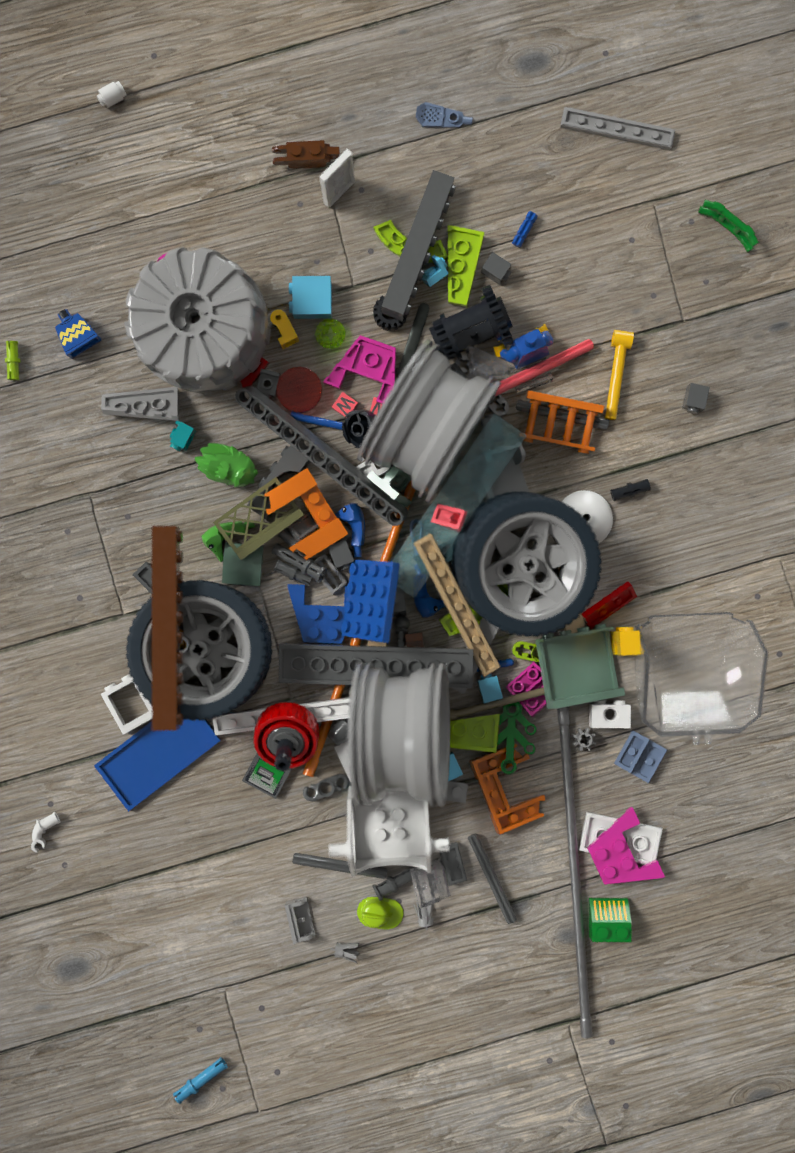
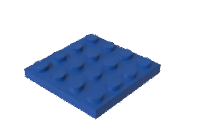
[341,560,400,643]

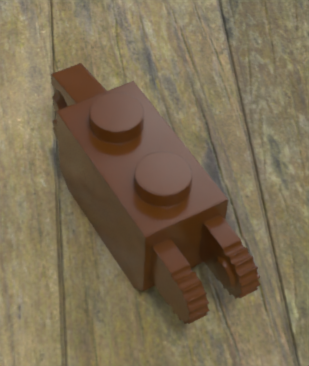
[272,140,340,169]

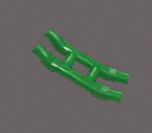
[698,199,759,252]

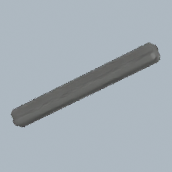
[516,400,609,430]
[468,833,517,924]
[292,853,387,879]

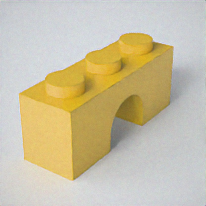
[610,627,641,656]

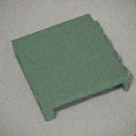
[536,624,625,709]

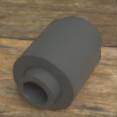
[328,718,349,746]

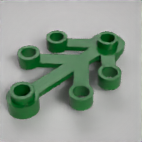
[489,702,537,775]

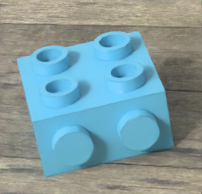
[289,276,332,319]

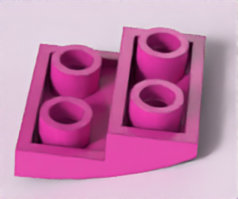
[506,662,547,718]

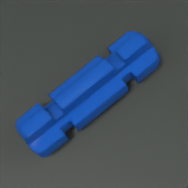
[512,211,537,248]

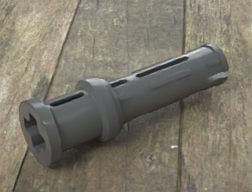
[272,543,327,583]
[372,866,427,901]

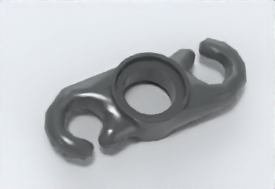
[303,774,350,802]

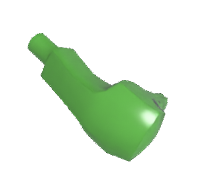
[201,520,255,562]

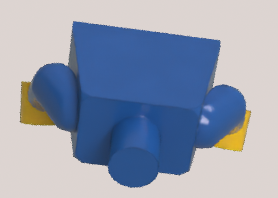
[493,324,553,370]

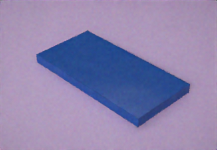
[94,719,221,812]

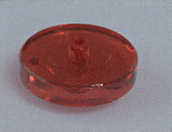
[276,367,322,413]

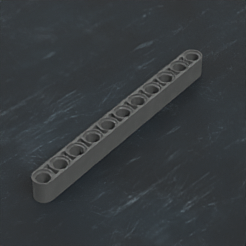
[235,385,408,526]

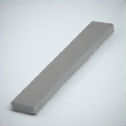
[560,107,675,150]

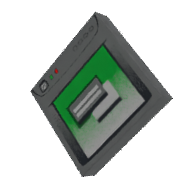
[242,753,292,799]

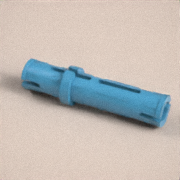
[173,1057,228,1104]

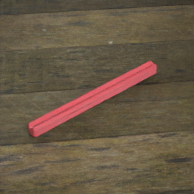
[495,339,594,396]

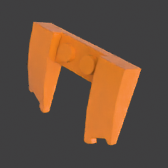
[264,468,348,560]
[469,744,545,834]

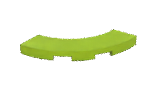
[373,220,448,263]

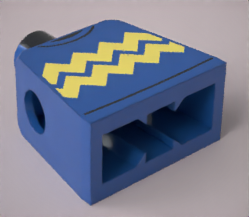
[55,309,102,359]

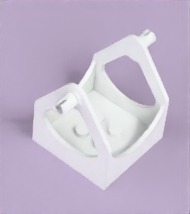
[329,786,449,877]

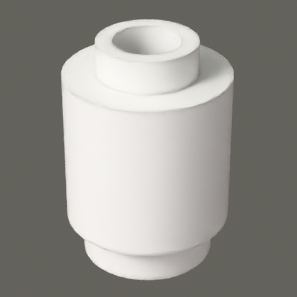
[97,81,126,108]

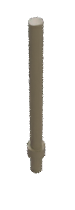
[450,687,545,721]

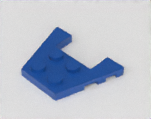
[287,584,347,644]

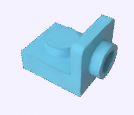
[422,255,449,287]

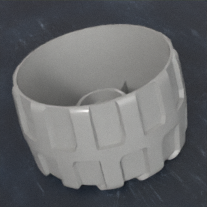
[124,247,271,394]

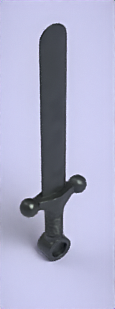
[395,303,430,381]

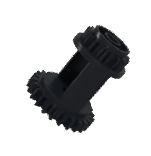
[429,285,513,360]

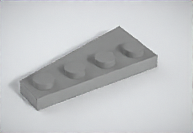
[101,387,179,421]

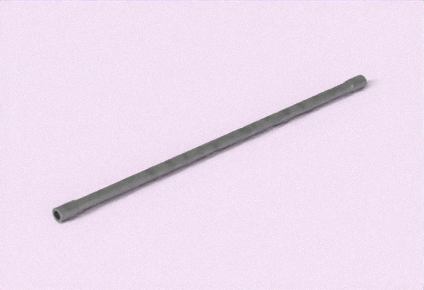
[557,706,593,1038]

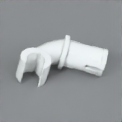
[31,812,61,852]

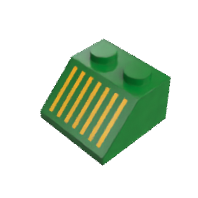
[589,898,632,942]

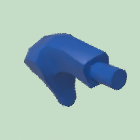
[335,503,365,557]
[413,564,446,618]

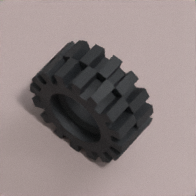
[373,295,407,331]

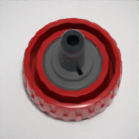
[253,702,319,771]

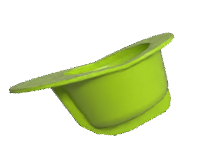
[357,897,403,929]

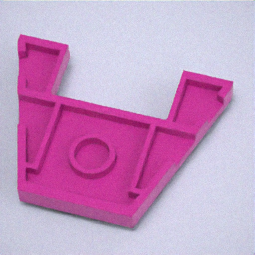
[323,335,396,405]
[587,807,665,885]

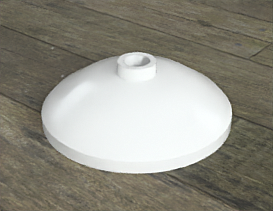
[562,490,613,543]

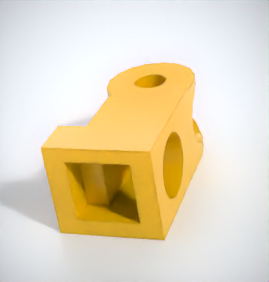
[270,309,299,350]

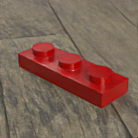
[581,581,637,629]

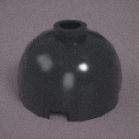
[342,409,376,448]

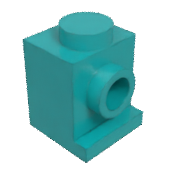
[170,421,197,452]

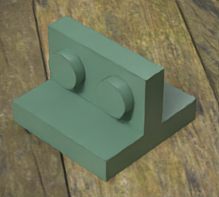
[367,466,412,508]

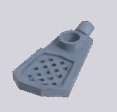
[416,102,472,127]

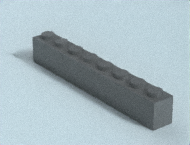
[381,170,456,321]

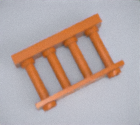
[518,391,604,454]

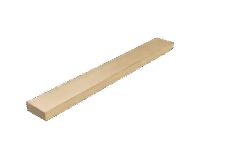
[413,533,500,677]

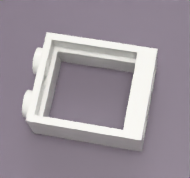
[101,674,152,735]

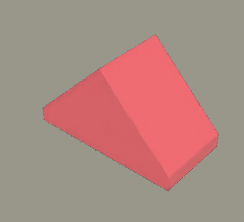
[431,503,467,533]

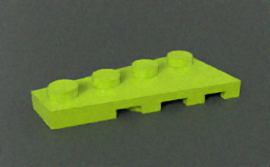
[447,225,485,307]
[450,714,500,753]

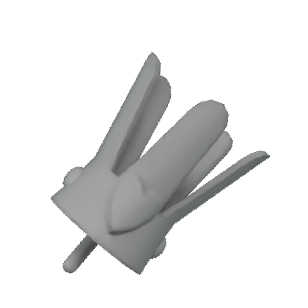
[413,899,434,930]
[330,942,360,963]

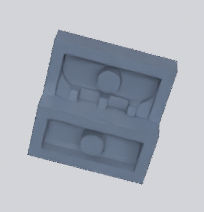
[614,730,667,783]

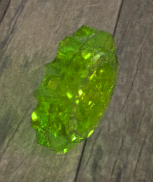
[315,319,346,350]

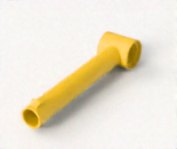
[605,329,634,420]

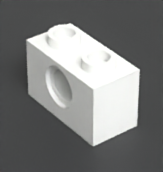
[589,700,631,728]

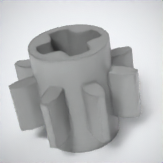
[572,727,596,751]

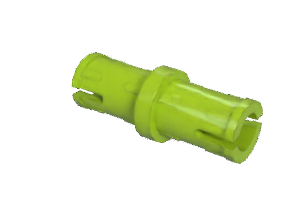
[5,341,21,381]

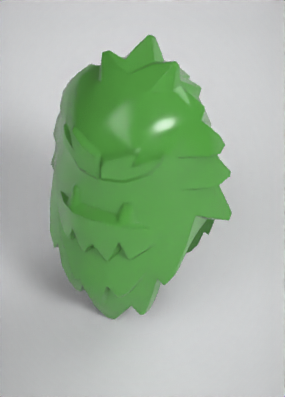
[195,443,258,487]

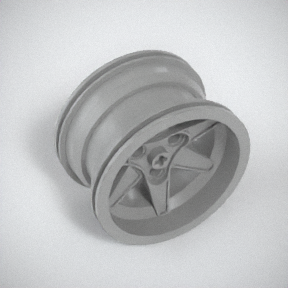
[357,339,501,503]
[348,663,450,807]

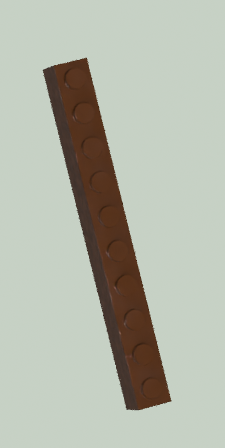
[152,526,183,731]

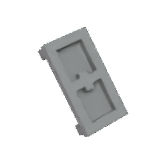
[285,897,315,944]

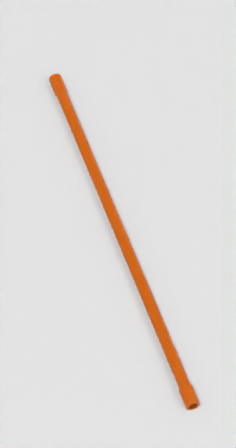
[303,480,416,777]

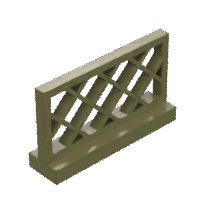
[213,477,304,560]

